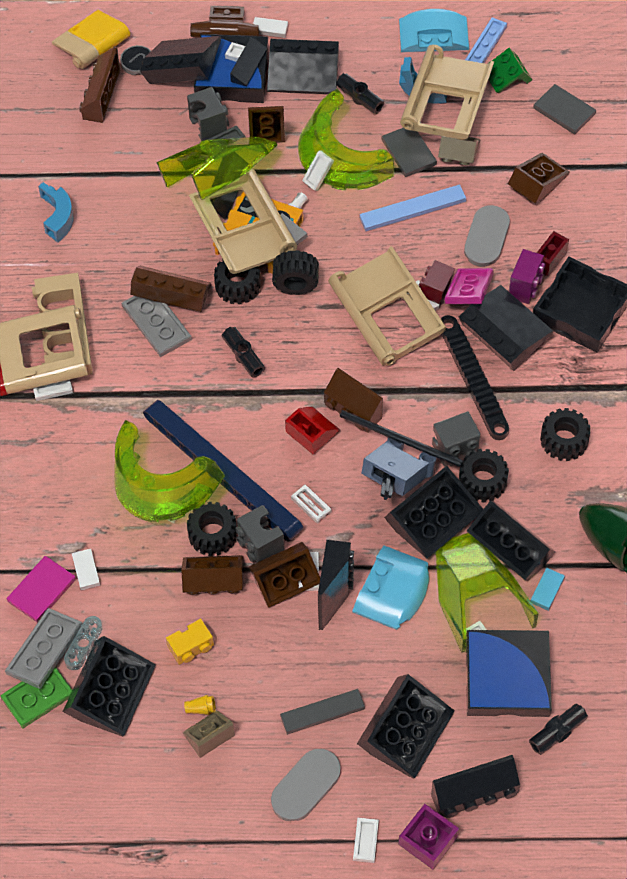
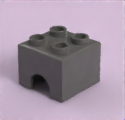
[187,87,229,142]
[432,411,481,467]
[235,505,284,563]

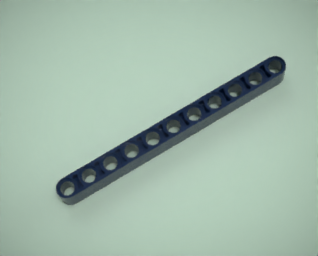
[143,400,303,542]

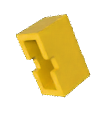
[166,618,214,665]

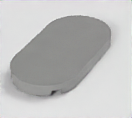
[464,205,510,267]
[271,749,340,821]

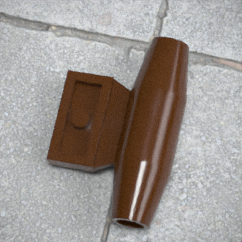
[190,6,259,38]

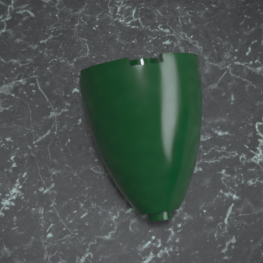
[579,503,627,572]

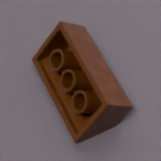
[79,47,120,123]
[130,265,211,312]

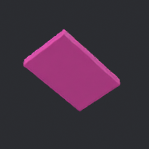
[445,268,494,304]
[6,556,76,623]

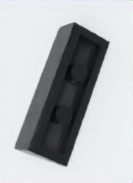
[230,37,267,87]

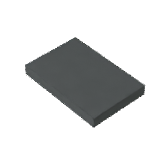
[533,84,596,134]
[381,127,437,177]

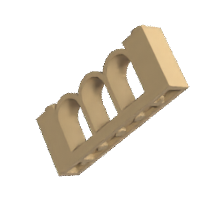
[32,273,93,375]

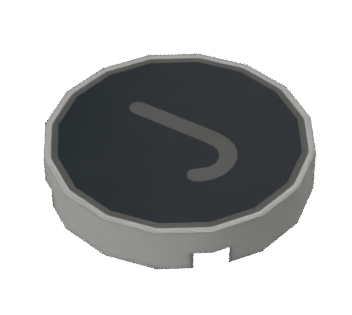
[120,45,151,75]

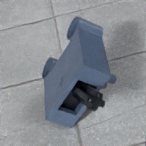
[361,437,436,500]

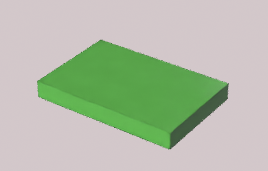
[0,667,72,729]

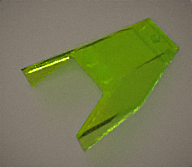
[156,137,278,200]
[435,533,539,653]

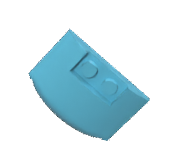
[399,9,469,52]
[352,546,429,630]

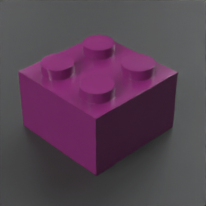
[509,249,546,305]
[398,803,459,870]

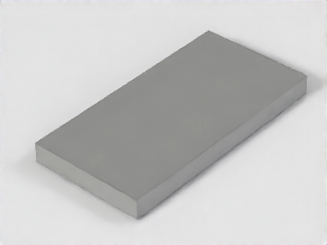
[121,296,192,357]
[5,608,83,689]

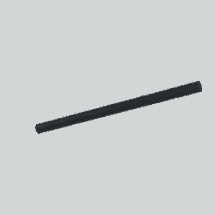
[340,410,464,467]

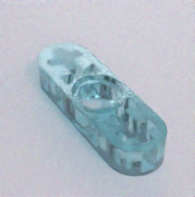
[64,616,102,670]

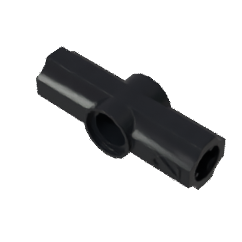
[336,73,384,113]
[222,327,265,377]
[529,703,588,755]

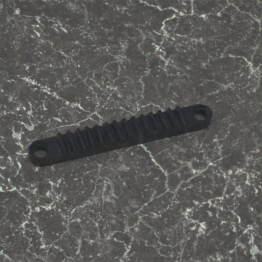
[441,315,509,440]

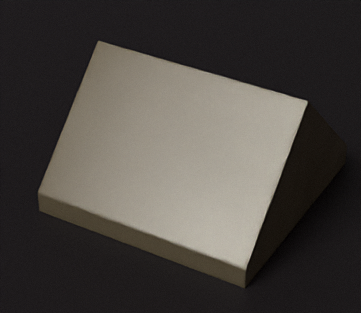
[183,710,235,758]

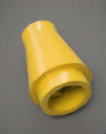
[184,694,216,715]

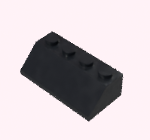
[467,500,556,580]
[431,755,520,818]

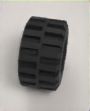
[272,250,319,295]
[214,259,261,304]
[540,408,590,461]
[459,449,509,502]
[187,501,237,556]

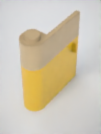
[52,10,130,69]

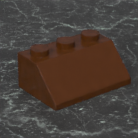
[324,368,383,433]
[249,542,320,608]
[181,555,243,595]

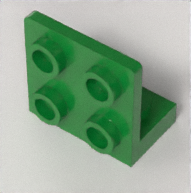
[488,47,533,93]

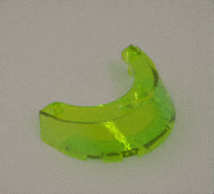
[298,88,394,190]
[114,420,225,522]

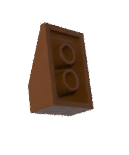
[248,106,285,144]
[508,153,570,204]

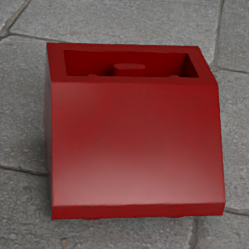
[285,406,340,455]

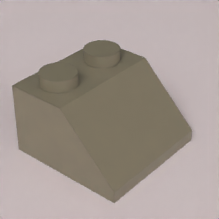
[438,136,480,165]

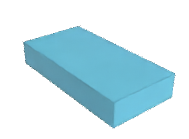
[530,568,565,611]

